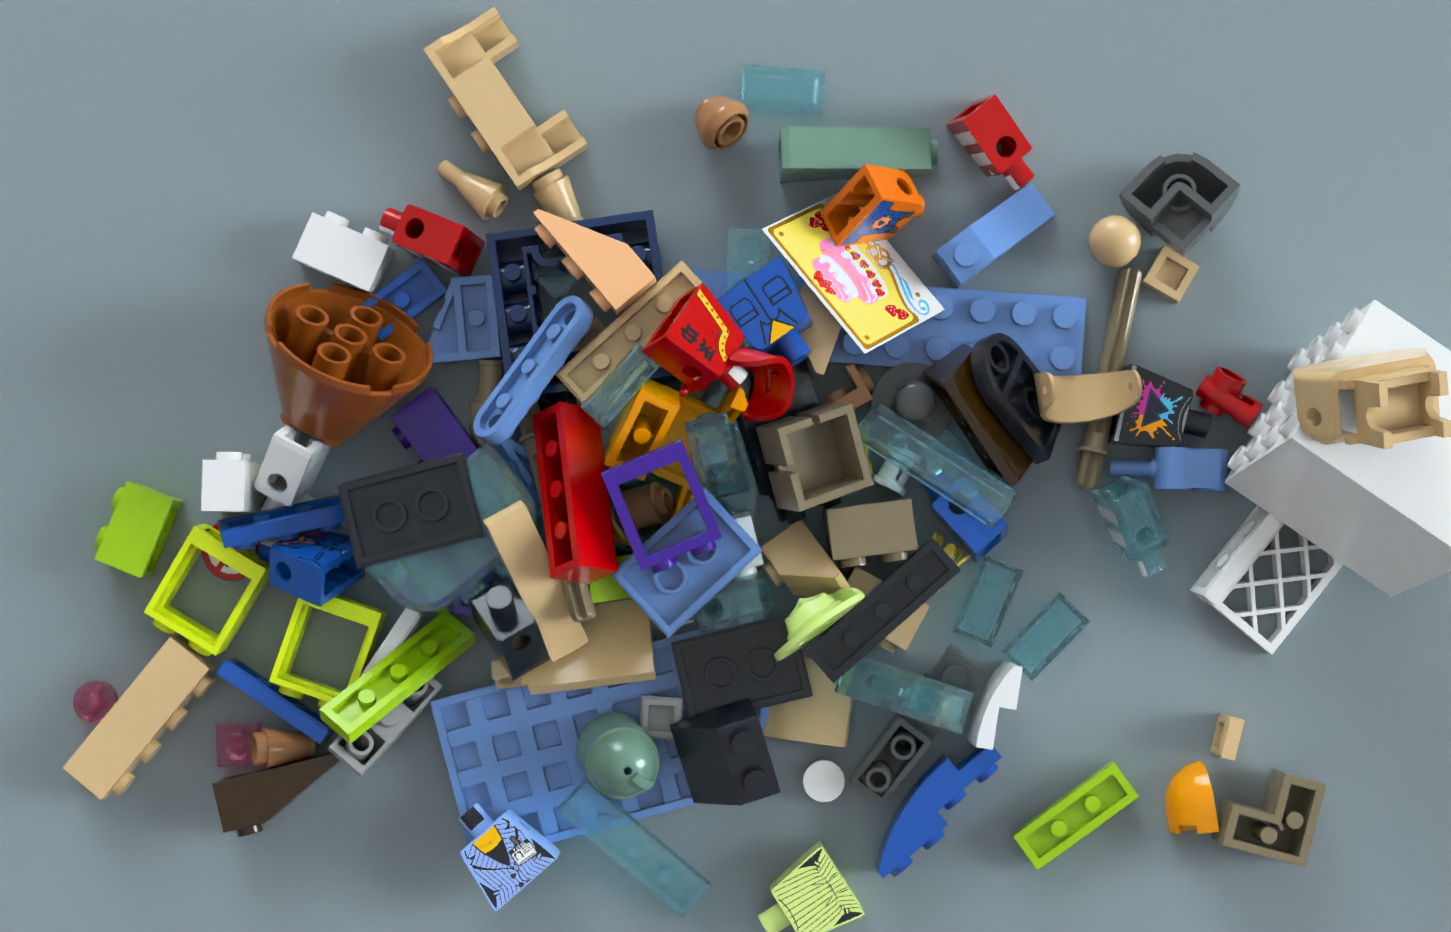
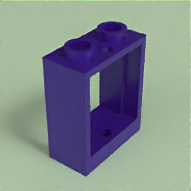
[601,439,722,574]

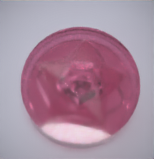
[73,680,118,723]

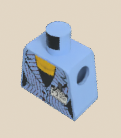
[458,802,560,911]

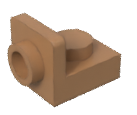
[824,362,875,411]

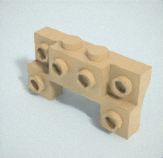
[423,7,589,191]

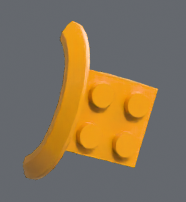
[604,375,748,521]

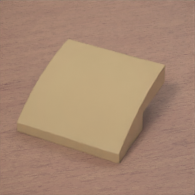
[763,657,858,747]

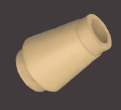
[531,168,583,222]

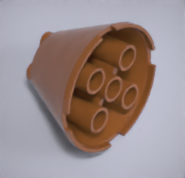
[264,282,433,447]

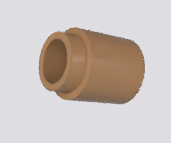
[609,481,674,531]

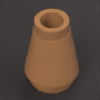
[251,727,315,770]

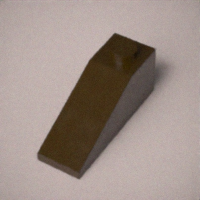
[212,752,340,837]

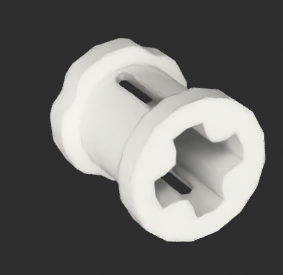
[872,443,922,497]

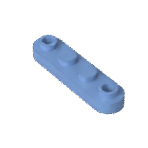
[473,295,593,445]

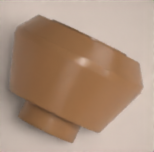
[695,96,749,150]

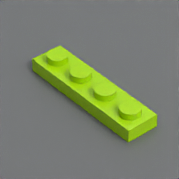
[319,610,475,744]

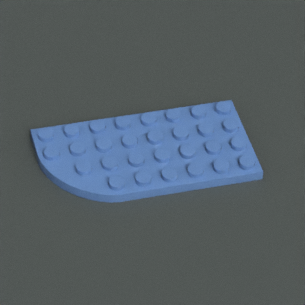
[430,617,770,844]

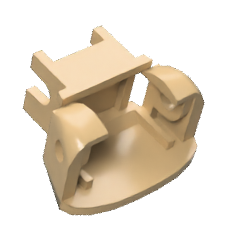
[1293,348,1451,449]

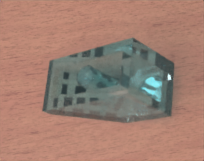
[685,412,750,499]

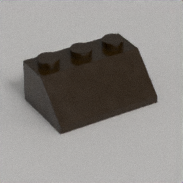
[922,344,1033,487]

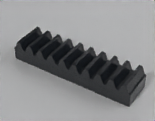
[804,538,961,684]

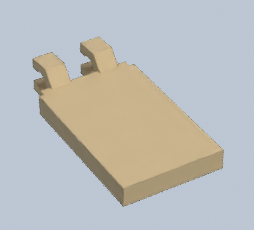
[491,599,656,695]

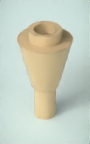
[437,160,509,220]

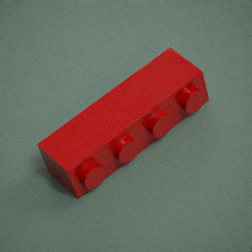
[532,401,618,584]

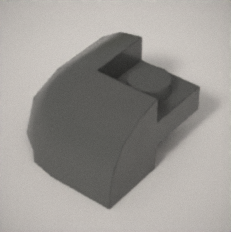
[1119,152,1240,257]

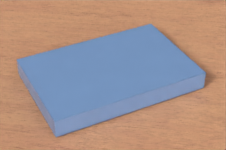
[611,488,763,638]

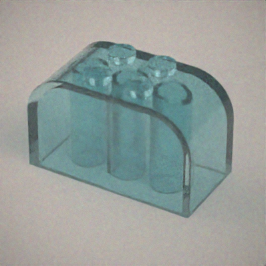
[368,443,542,615]

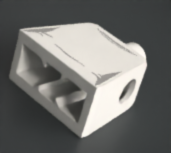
[254,425,332,511]

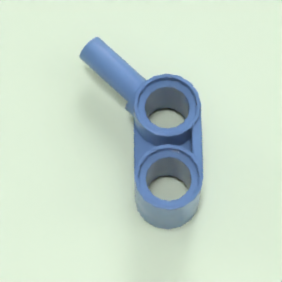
[1110,447,1229,492]

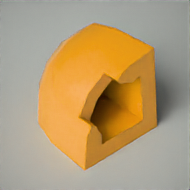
[1165,761,1219,834]

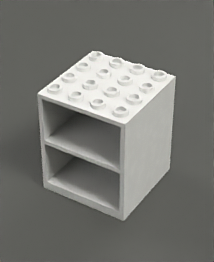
[1224,300,1451,597]

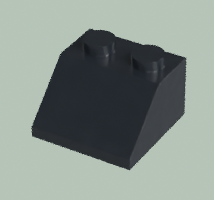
[669,698,781,806]

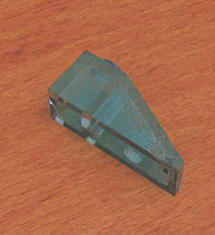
[834,657,974,734]

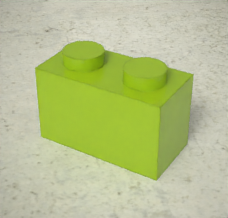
[94,481,183,578]

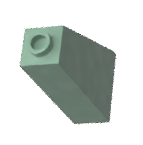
[778,126,938,183]

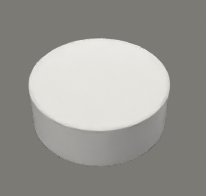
[803,759,845,802]

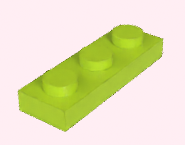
[1011,761,1139,871]

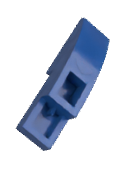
[875,747,1002,878]

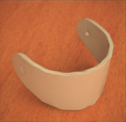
[1033,370,1142,424]

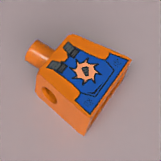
[820,164,925,246]

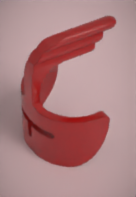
[679,347,794,421]

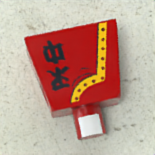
[642,283,748,391]

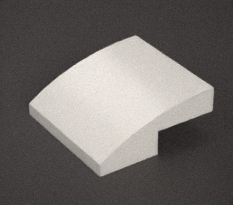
[966,661,1023,750]

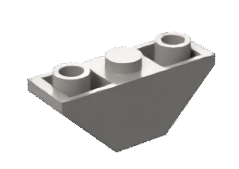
[328,677,443,777]

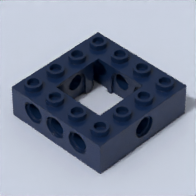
[486,210,678,402]

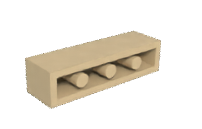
[62,635,219,800]

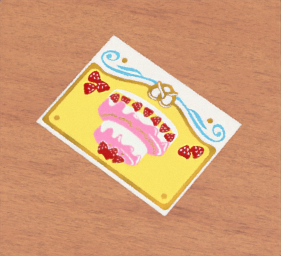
[762,193,945,354]

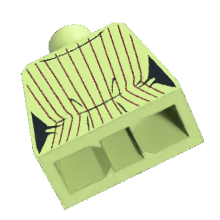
[758,840,865,932]

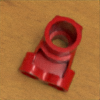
[1195,366,1264,428]

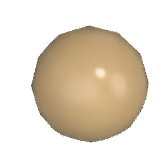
[1088,215,1141,268]

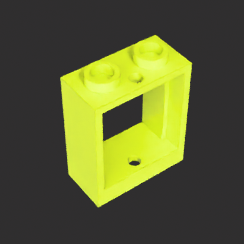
[144,523,269,656]
[269,595,388,707]

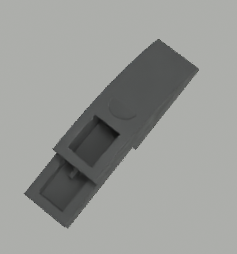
[849,644,985,806]

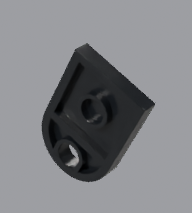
[971,333,1062,465]

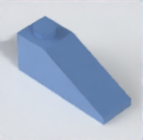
[932,182,1056,288]

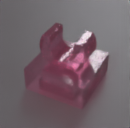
[216,722,261,767]

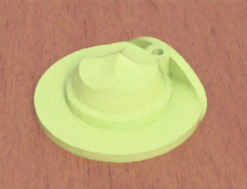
[774,588,865,661]

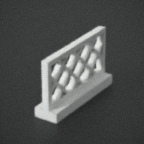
[1190,505,1344,655]

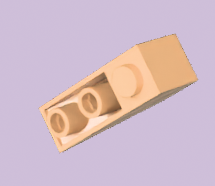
[533,209,657,317]

